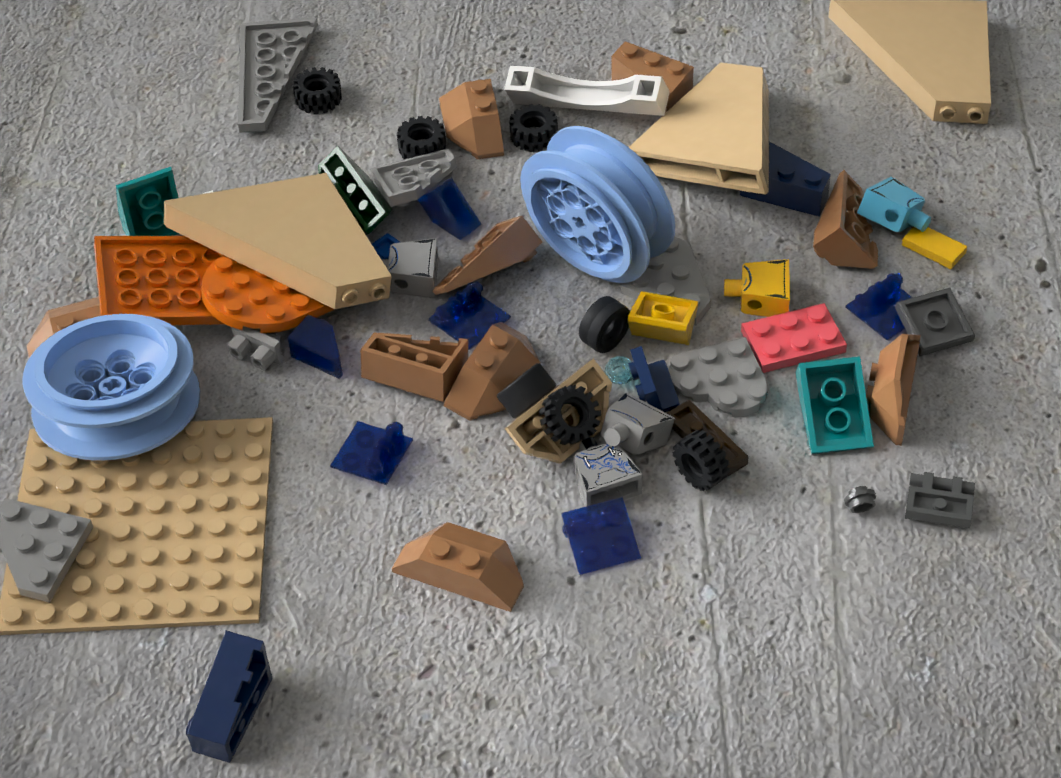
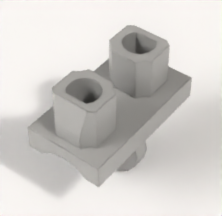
[228,326,285,370]

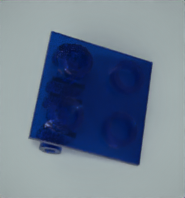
[845,273,913,341]
[428,281,511,350]
[330,421,413,485]
[561,497,641,575]

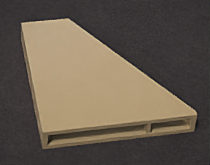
[828,0,991,124]
[629,63,769,195]
[164,173,392,309]

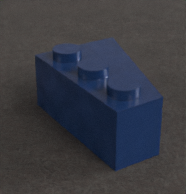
[740,141,831,217]
[186,630,273,763]

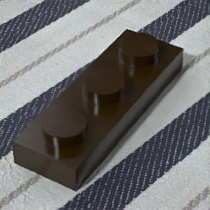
[667,400,749,477]

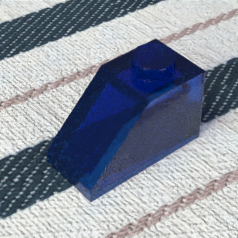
[418,177,482,240]
[287,315,343,379]

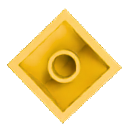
[628,291,698,345]

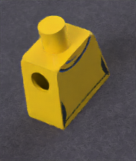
[724,259,790,317]

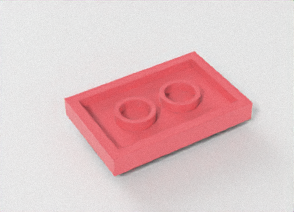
[741,303,847,373]

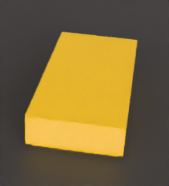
[902,227,967,269]

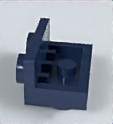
[628,346,680,412]

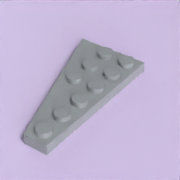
[238,17,318,133]

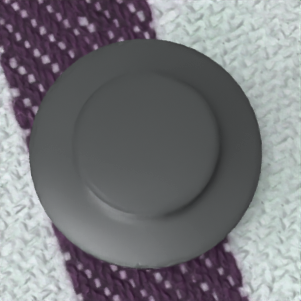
[844,486,876,513]

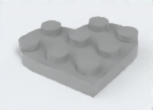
[668,337,768,418]

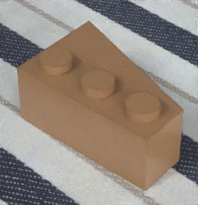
[611,41,694,117]
[360,332,468,402]

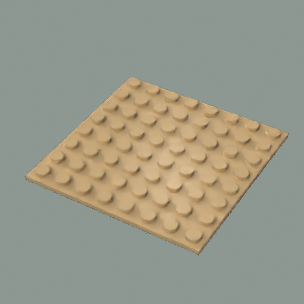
[0,417,273,635]

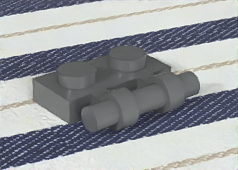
[905,472,975,528]

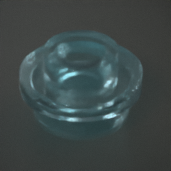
[605,356,633,384]

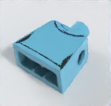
[857,177,931,232]

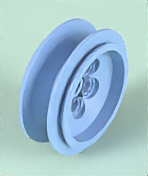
[520,126,675,283]
[22,314,200,461]

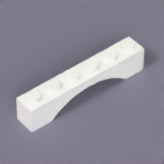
[504,66,670,116]

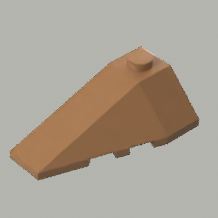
[813,170,878,269]
[432,216,542,295]

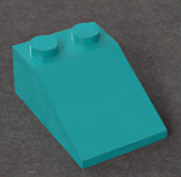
[116,167,179,236]
[795,356,874,455]

